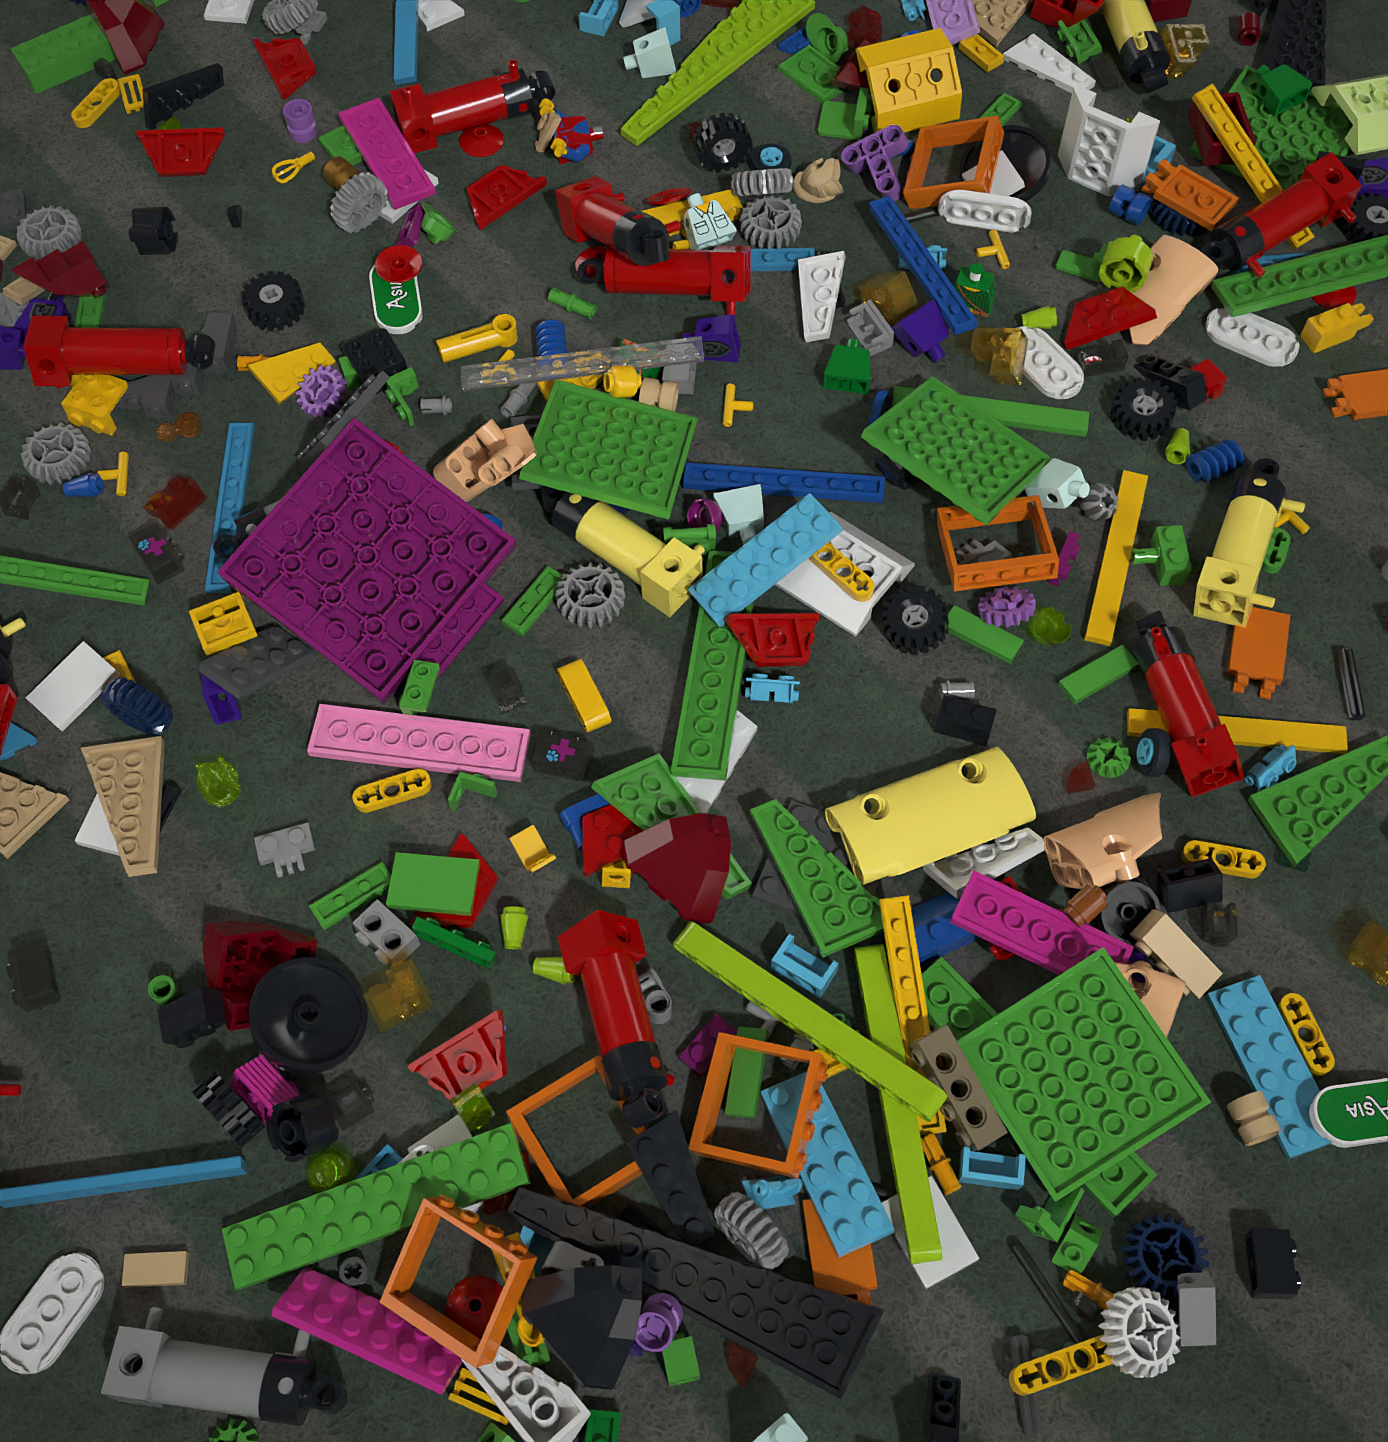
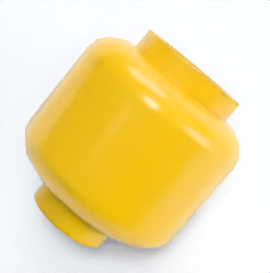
[603,365,642,398]

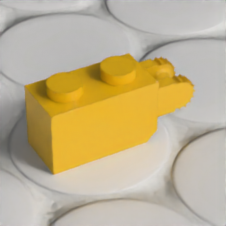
[1300,303,1374,354]

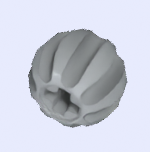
[1080,483,1119,521]

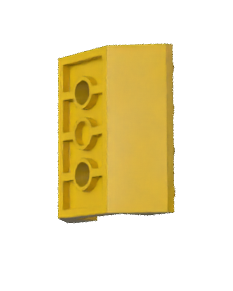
[856,28,962,133]

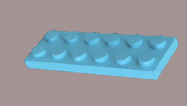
[688,493,843,628]
[1206,975,1332,1160]
[760,1071,895,1258]

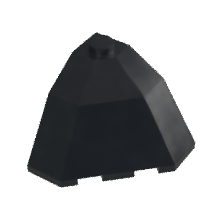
[522,1265,642,1390]

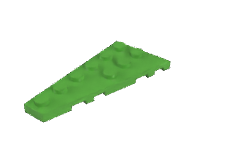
[1248,735,1388,868]
[591,753,752,899]
[750,799,884,958]

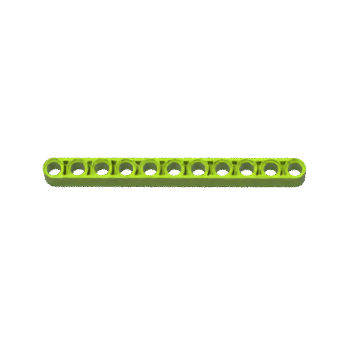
[672,921,948,1122]
[854,944,942,1265]

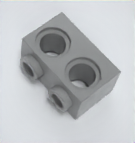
[352,899,420,968]

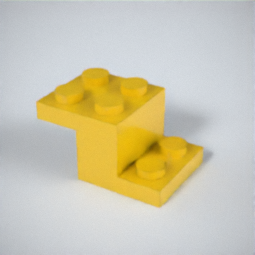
[189,592,257,656]

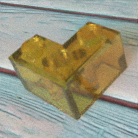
[1159,24,1210,78]
[858,271,920,327]
[970,328,1029,385]
[1343,920,1388,986]
[363,958,434,1033]

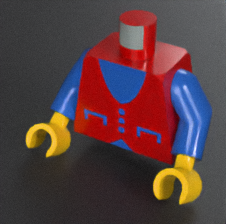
[539,98,604,164]

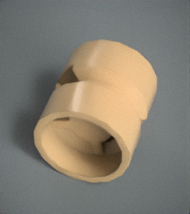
[639,377,679,412]
[1226,1091,1282,1146]

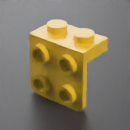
[61,375,128,436]

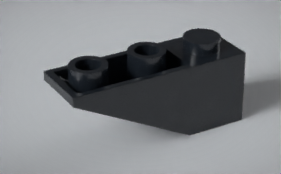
[1134,354,1207,411]
[921,1373,961,1442]

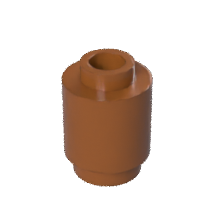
[1063,884,1108,928]

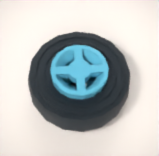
[751,143,791,171]
[1135,728,1172,777]

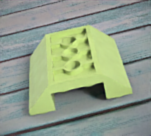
[1311,74,1388,155]

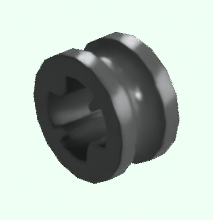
[339,1257,369,1288]

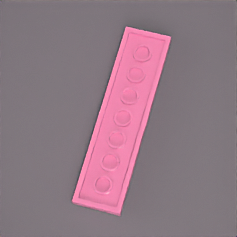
[307,704,531,782]

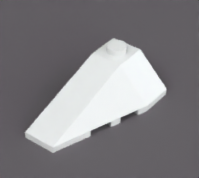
[461,1346,591,1442]

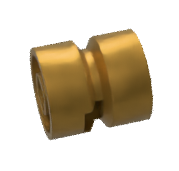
[323,156,360,191]

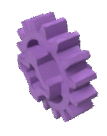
[296,365,348,418]
[978,586,1036,627]

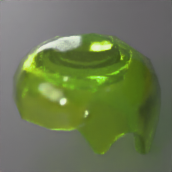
[1030,607,1072,646]
[307,1149,357,1193]

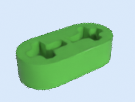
[1261,528,1290,574]

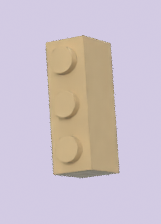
[1130,909,1223,999]

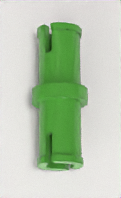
[548,287,597,319]

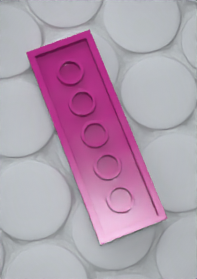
[338,98,436,210]
[949,870,1134,975]
[272,1266,462,1395]

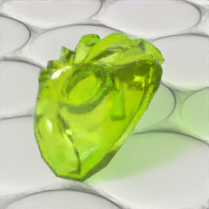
[195,756,241,807]

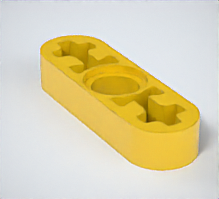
[71,78,121,128]
[352,769,432,813]
[1181,840,1266,878]
[1278,993,1335,1076]

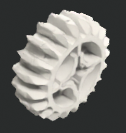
[1098,1287,1181,1378]

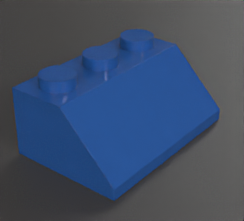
[881,892,979,966]

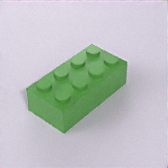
[10,15,115,94]

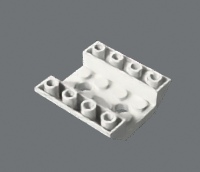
[1058,84,1160,196]
[775,512,915,637]

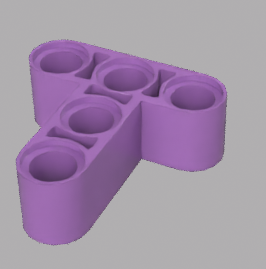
[841,125,908,201]

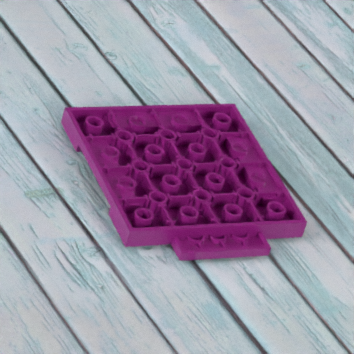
[217,418,517,704]

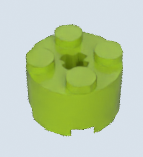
[1099,235,1153,292]

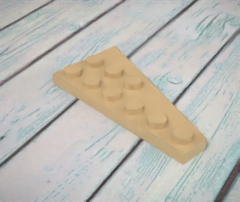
[972,0,1034,47]
[81,736,165,877]
[0,772,69,859]

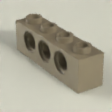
[909,1025,1008,1151]

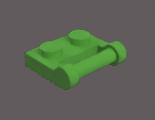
[663,524,716,555]

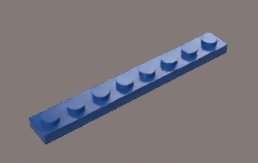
[868,196,978,335]
[683,463,885,503]

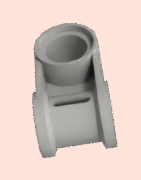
[639,966,672,1024]
[541,1241,604,1276]

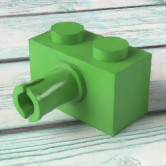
[1130,525,1192,586]

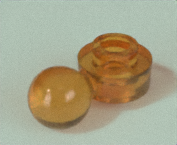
[157,413,202,443]

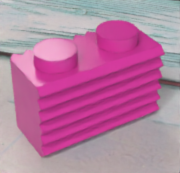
[230,1055,300,1126]

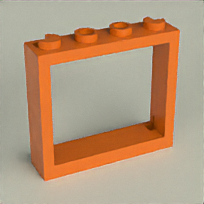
[902,116,1004,209]
[937,495,1059,592]
[689,1032,828,1179]
[506,1055,648,1208]
[380,1194,538,1368]

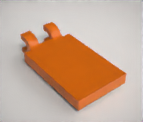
[1142,159,1239,232]
[1322,369,1388,420]
[1227,607,1291,700]
[802,1199,878,1305]

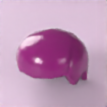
[687,498,723,531]

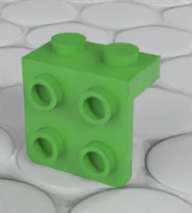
[818,87,872,141]

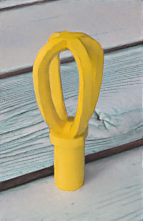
[272,152,315,183]

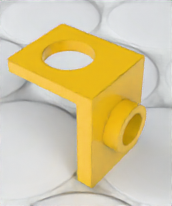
[509,825,556,872]
[602,860,631,888]

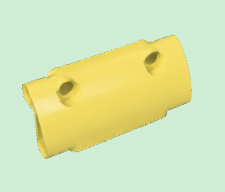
[825,747,1036,885]

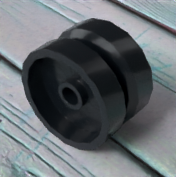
[1089,880,1161,945]

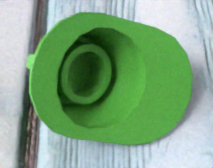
[806,13,848,63]
[421,202,459,244]

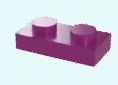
[395,203,425,247]
[1048,531,1081,587]
[679,1014,738,1078]

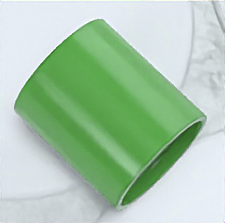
[148,975,182,1008]

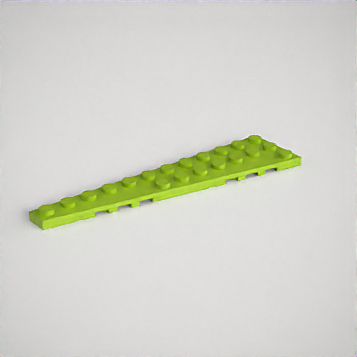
[621,0,815,146]

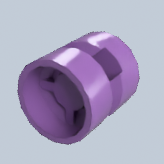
[283,99,318,143]
[635,1293,683,1352]

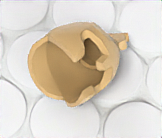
[792,158,843,203]

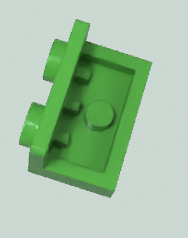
[1056,19,1102,64]
[399,660,440,716]

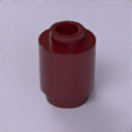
[1237,12,1261,46]

